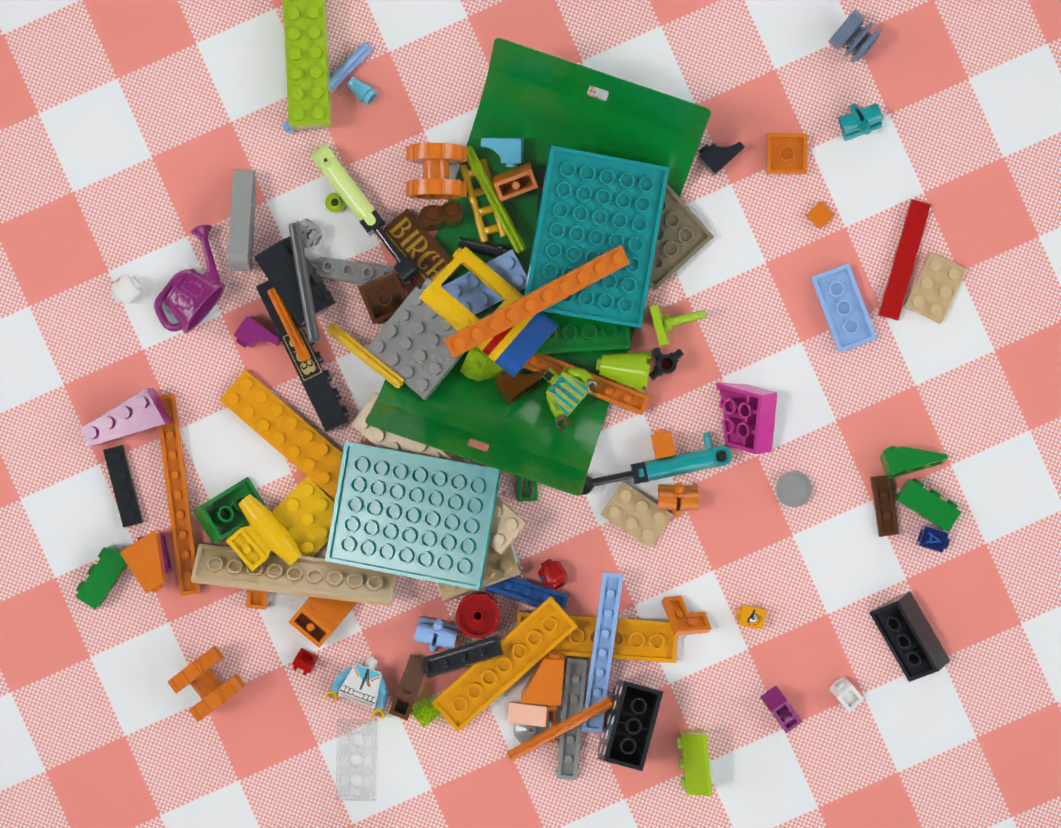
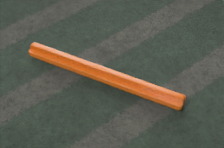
[507,697,614,761]

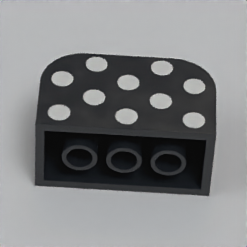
[598,680,663,771]

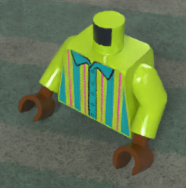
[542,367,602,430]

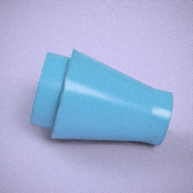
[347,77,377,105]

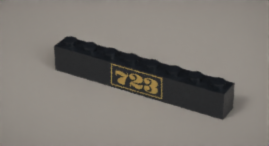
[256,280,350,432]

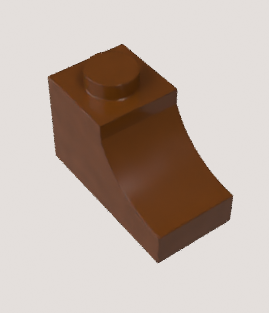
[495,371,542,405]

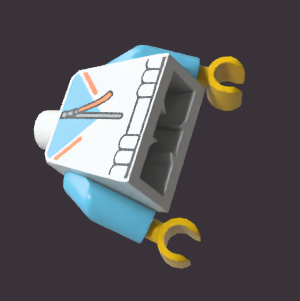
[325,657,388,720]

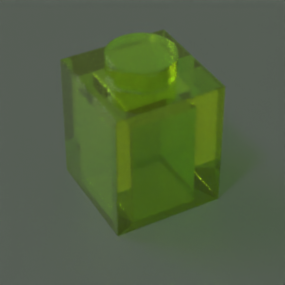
[411,696,440,728]

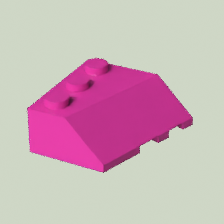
[716,382,777,454]

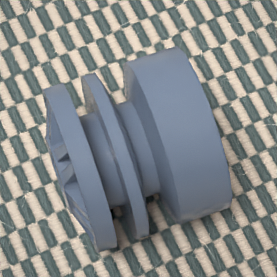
[828,9,882,63]

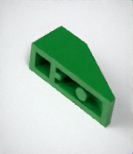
[879,446,948,480]

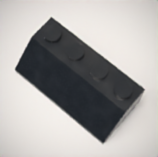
[254,236,336,325]
[869,591,950,682]

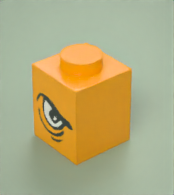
[735,604,766,630]

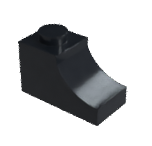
[697,141,745,176]

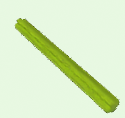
[467,146,526,254]

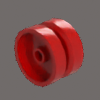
[456,592,500,638]

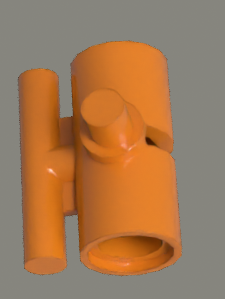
[658,483,699,518]

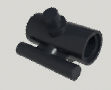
[649,348,684,381]

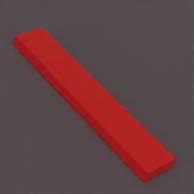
[878,199,931,321]

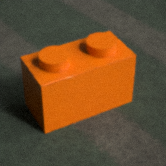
[493,162,538,201]

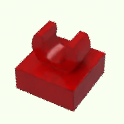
[292,648,319,675]

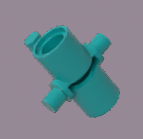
[838,103,883,141]

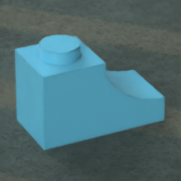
[481,137,524,167]

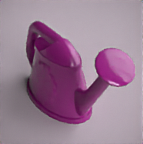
[154,224,226,334]

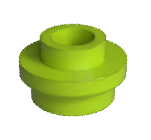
[325,193,345,213]

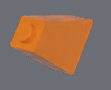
[120,529,167,594]
[520,650,565,706]

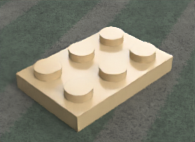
[904,252,967,324]
[601,481,673,548]

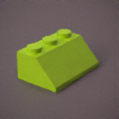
[460,346,505,381]
[677,729,713,796]

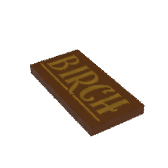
[383,209,460,285]

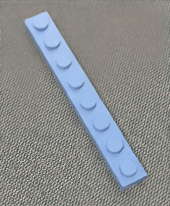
[582,571,623,733]

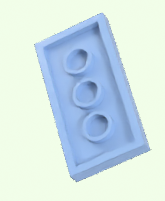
[442,249,528,315]
[810,263,877,353]

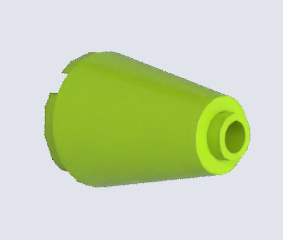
[596,352,652,392]

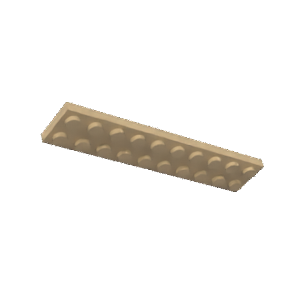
[351,393,528,554]
[191,544,397,606]

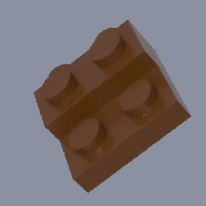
[357,271,406,324]

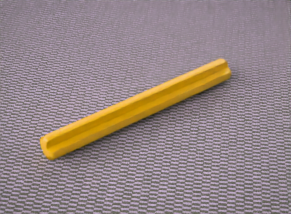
[327,323,405,389]

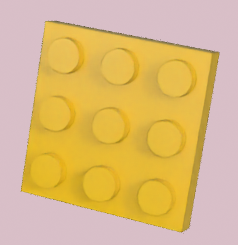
[272,476,335,557]

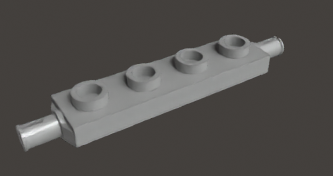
[310,257,412,286]

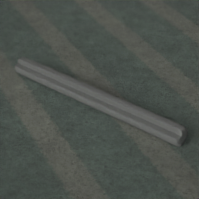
[289,223,319,342]

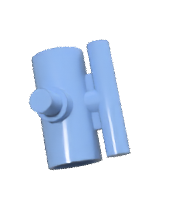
[414,616,458,652]

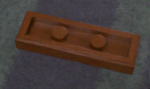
[870,475,899,537]

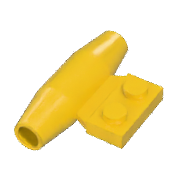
[226,494,303,572]

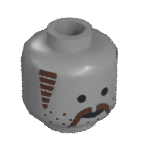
[295,218,322,248]

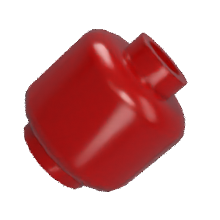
[538,559,568,590]

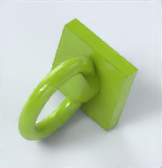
[650,305,707,346]

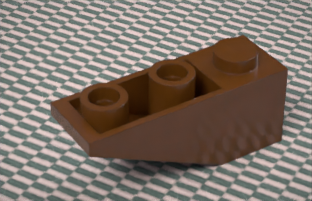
[388,654,426,721]

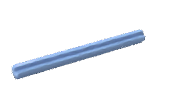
[282,42,372,134]

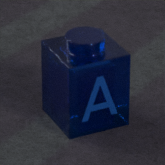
[916,526,950,553]

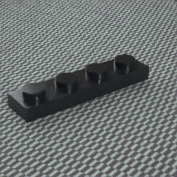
[103,445,144,528]
[423,635,504,678]

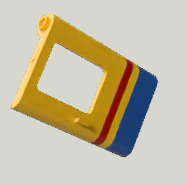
[419,247,559,378]

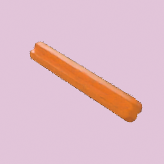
[267,287,311,362]

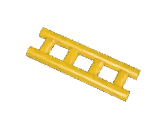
[459,158,507,242]

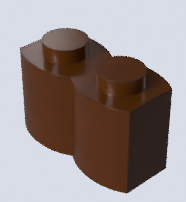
[419,201,463,231]

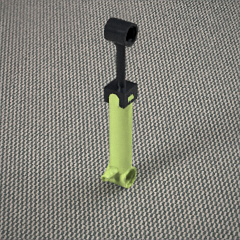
[310,143,420,282]

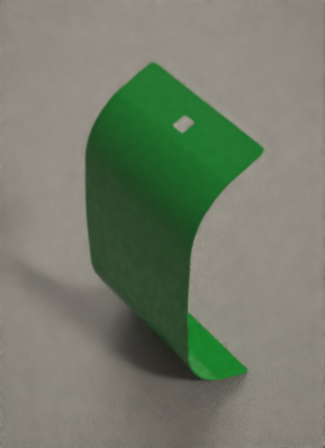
[365,38,711,496]

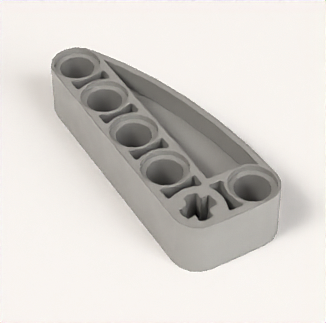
[227,169,255,271]

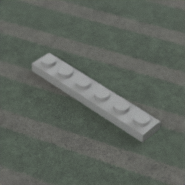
[556,657,587,780]

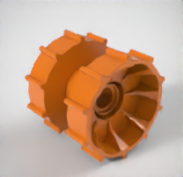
[406,143,467,200]
[167,645,246,722]

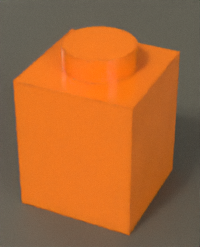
[650,428,676,459]

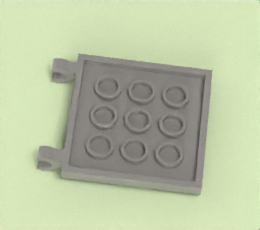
[366,278,465,400]

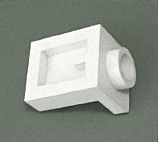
[829,676,864,713]

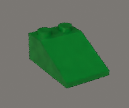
[192,477,267,545]

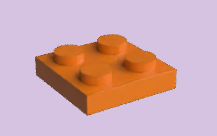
[766,133,807,174]

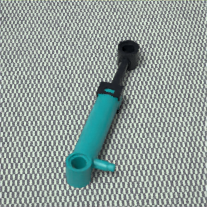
[582,432,732,495]

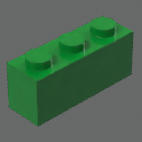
[895,478,961,532]
[75,545,127,610]

